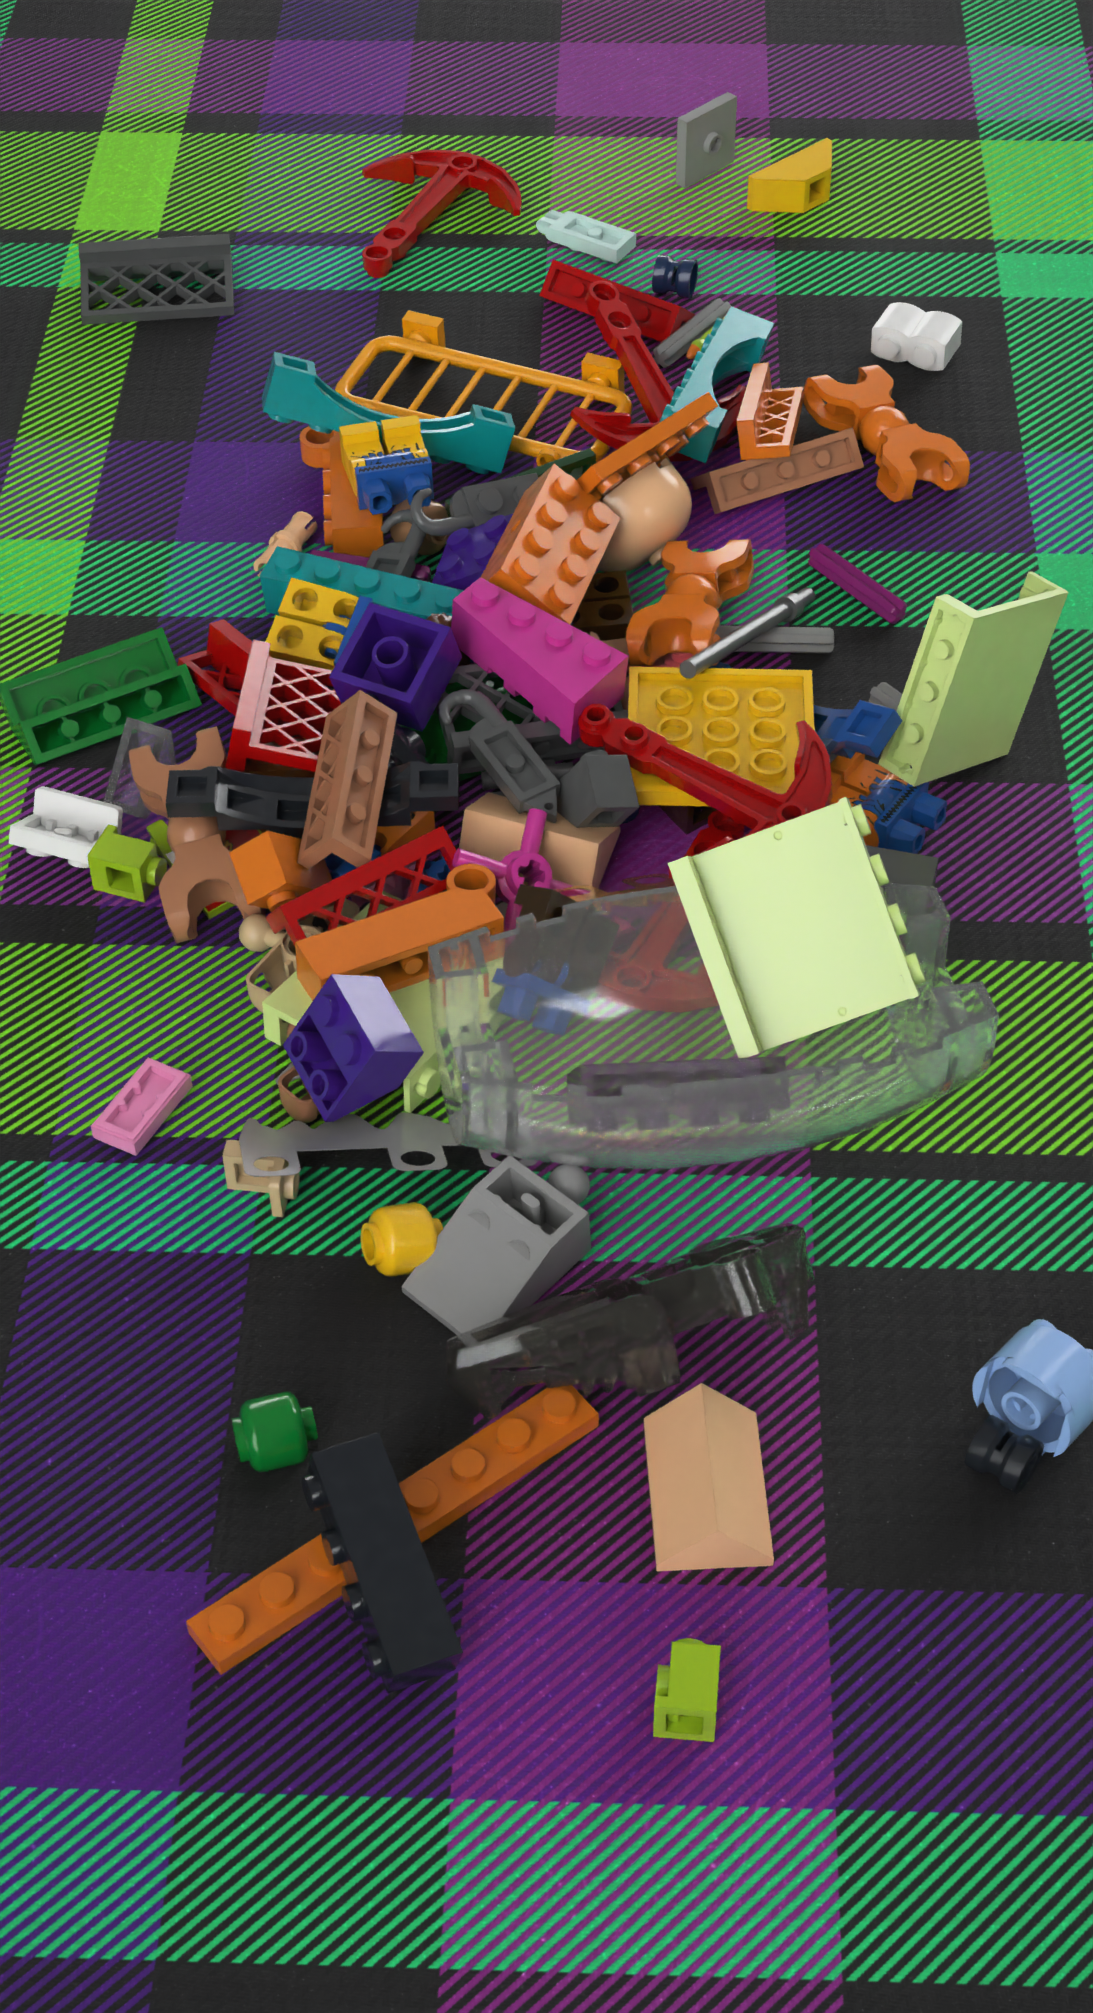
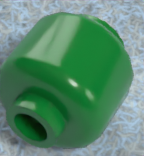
[231,1392,318,1472]

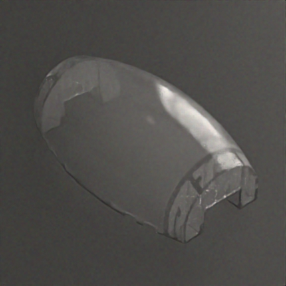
[428,883,999,1169]

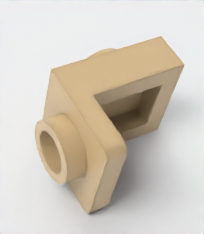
[222,1140,300,1217]

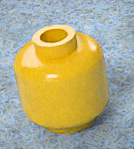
[360,1202,443,1277]

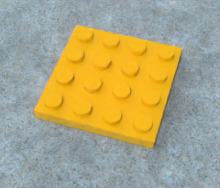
[628,667,814,807]

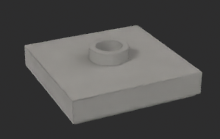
[676,92,737,188]

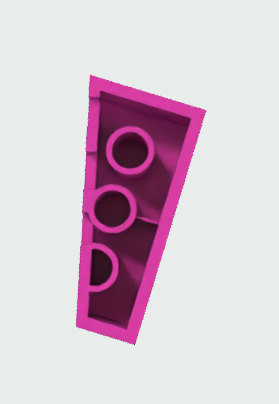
[451,577,629,745]

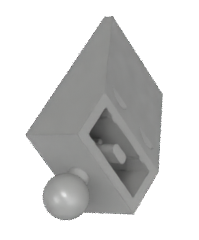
[401,1155,591,1353]

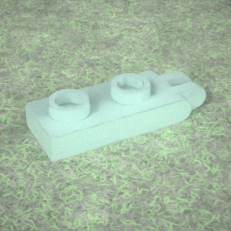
[536,210,636,264]

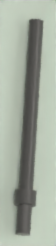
[680,588,815,679]

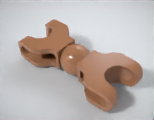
[129,726,266,944]

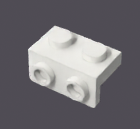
[9,786,123,868]

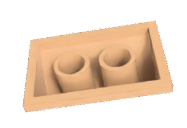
[459,792,621,908]
[643,1383,774,1571]

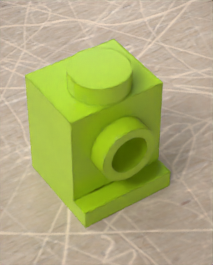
[87,824,167,903]
[653,1638,721,1742]

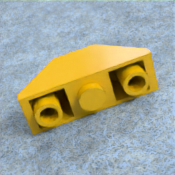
[747,138,832,213]

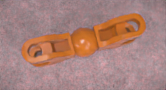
[803,365,970,502]
[626,539,754,666]

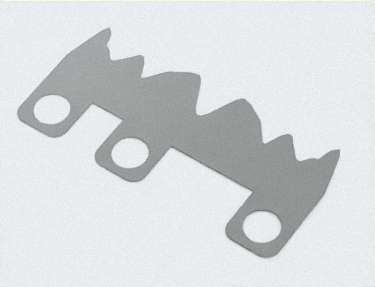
[239,1109,538,1177]

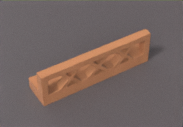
[691,427,864,514]
[297,690,397,869]

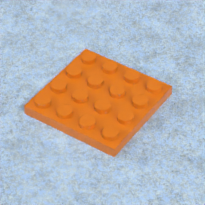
[577,392,718,502]

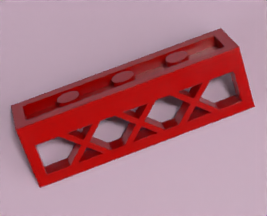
[539,259,695,343]
[178,619,333,739]
[266,826,457,948]

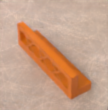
[737,362,804,460]

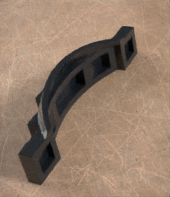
[166,761,459,839]

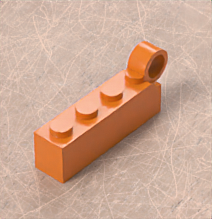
[299,426,384,558]
[295,864,504,1001]

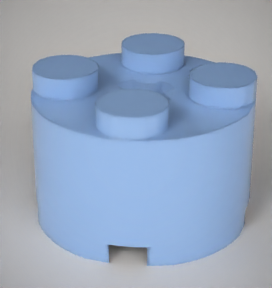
[972,1319,1093,1457]

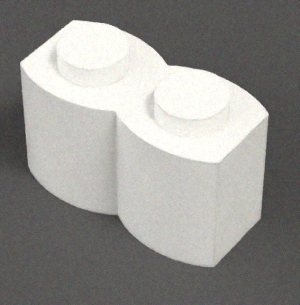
[871,302,962,371]

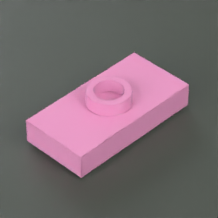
[91,1057,193,1156]

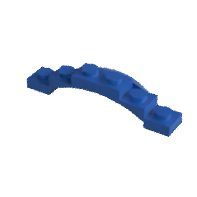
[709,661,903,759]

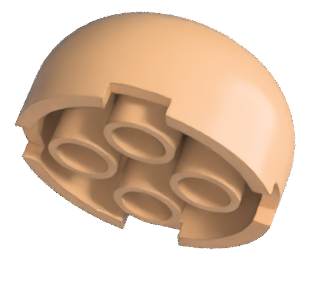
[597,458,692,572]

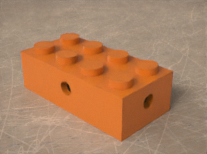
[481,463,620,625]

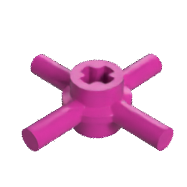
[452,808,593,947]

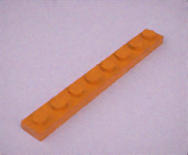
[186,1377,599,1675]

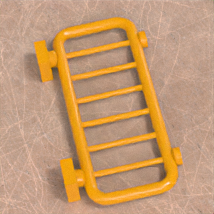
[335,310,633,467]

